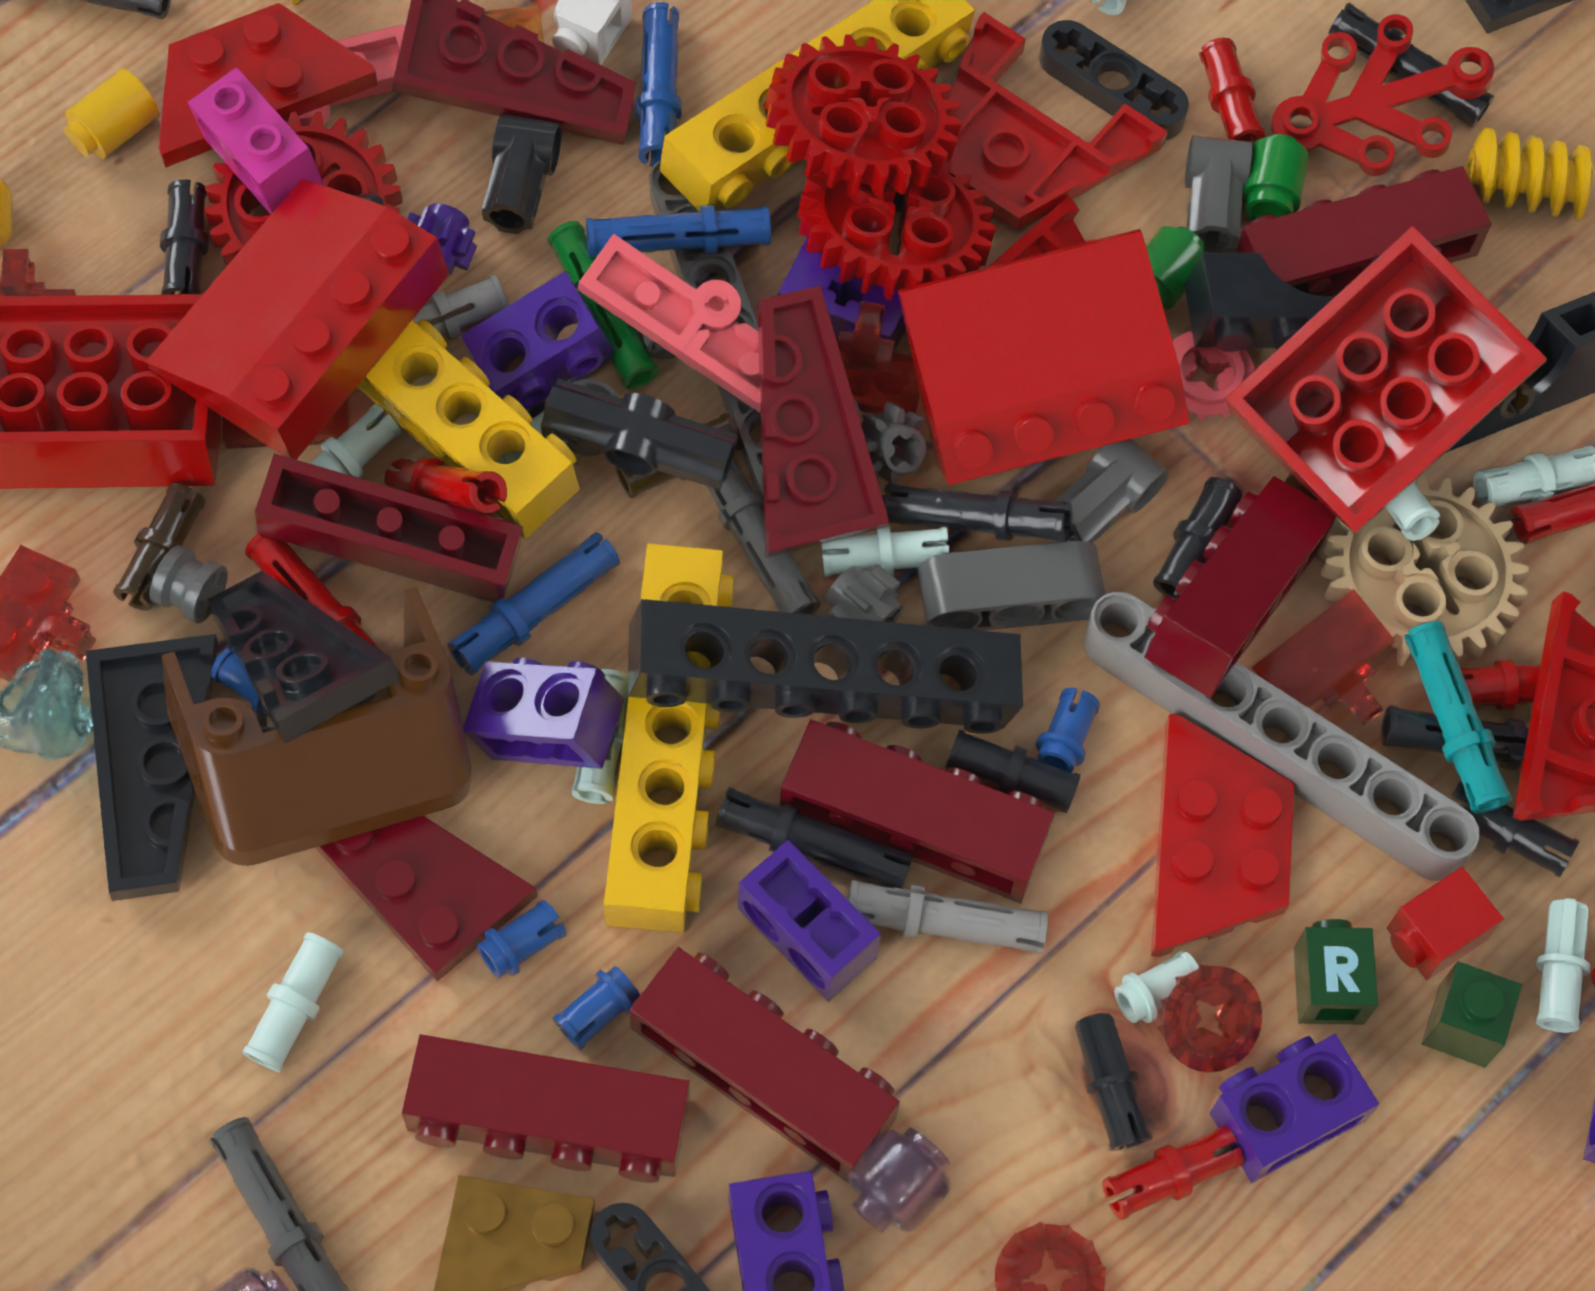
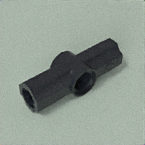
[541,378,738,490]

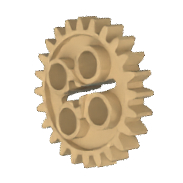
[1321,474,1529,667]

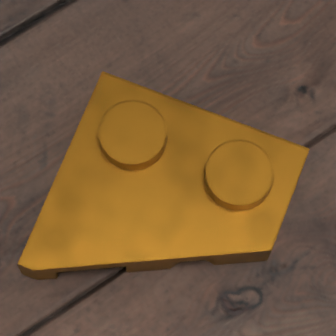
[434,1175,595,1291]

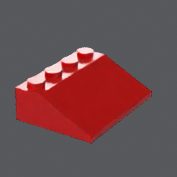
[145,178,450,460]
[1225,226,1547,535]
[898,229,1190,485]
[0,294,220,489]

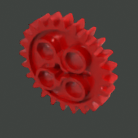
[765,34,962,197]
[204,112,403,266]
[797,161,996,300]

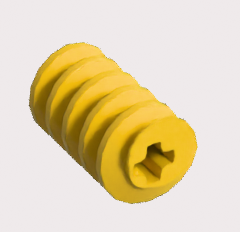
[1464,127,1593,221]

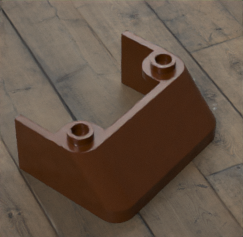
[161,587,471,866]

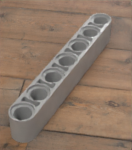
[1084,592,1480,881]

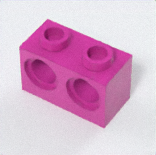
[187,67,324,214]

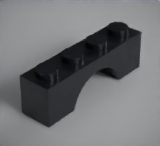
[1184,252,1380,352]
[1446,292,1595,453]

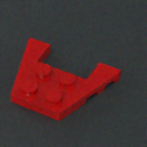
[949,12,1168,231]

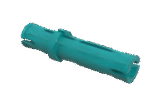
[1404,621,1512,814]

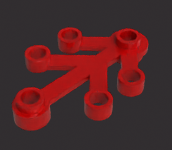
[1271,14,1494,176]

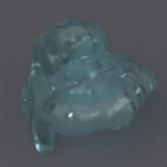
[0,648,93,762]

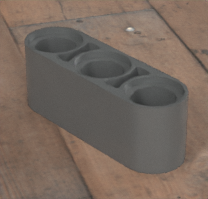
[918,540,1105,631]

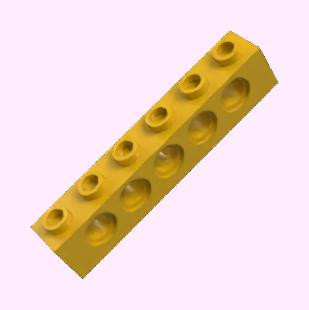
[660,0,975,212]
[357,319,580,540]
[604,543,734,933]

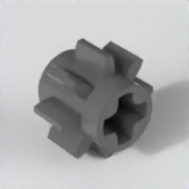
[861,402,932,484]
[824,564,903,623]

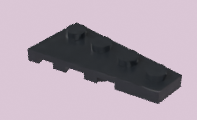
[208,571,399,744]
[85,634,218,901]

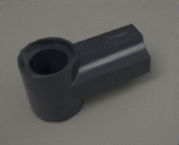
[482,113,562,234]

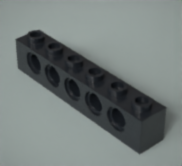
[628,599,1023,734]

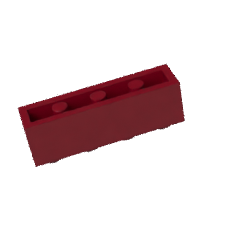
[1235,166,1492,296]
[254,453,523,603]
[1144,476,1337,699]
[779,719,1055,903]
[629,947,900,1184]
[401,1034,690,1183]

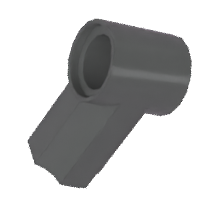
[1185,135,1252,253]
[1056,439,1169,543]

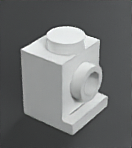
[552,0,633,65]

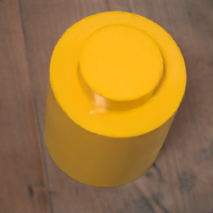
[64,68,160,159]

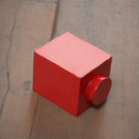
[1386,866,1504,981]

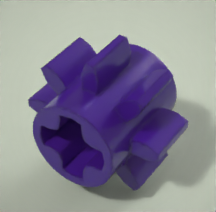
[407,203,477,275]

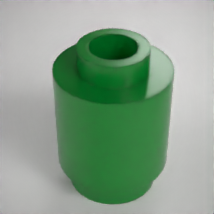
[1242,134,1309,221]
[1146,226,1204,309]

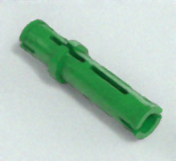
[547,221,659,390]

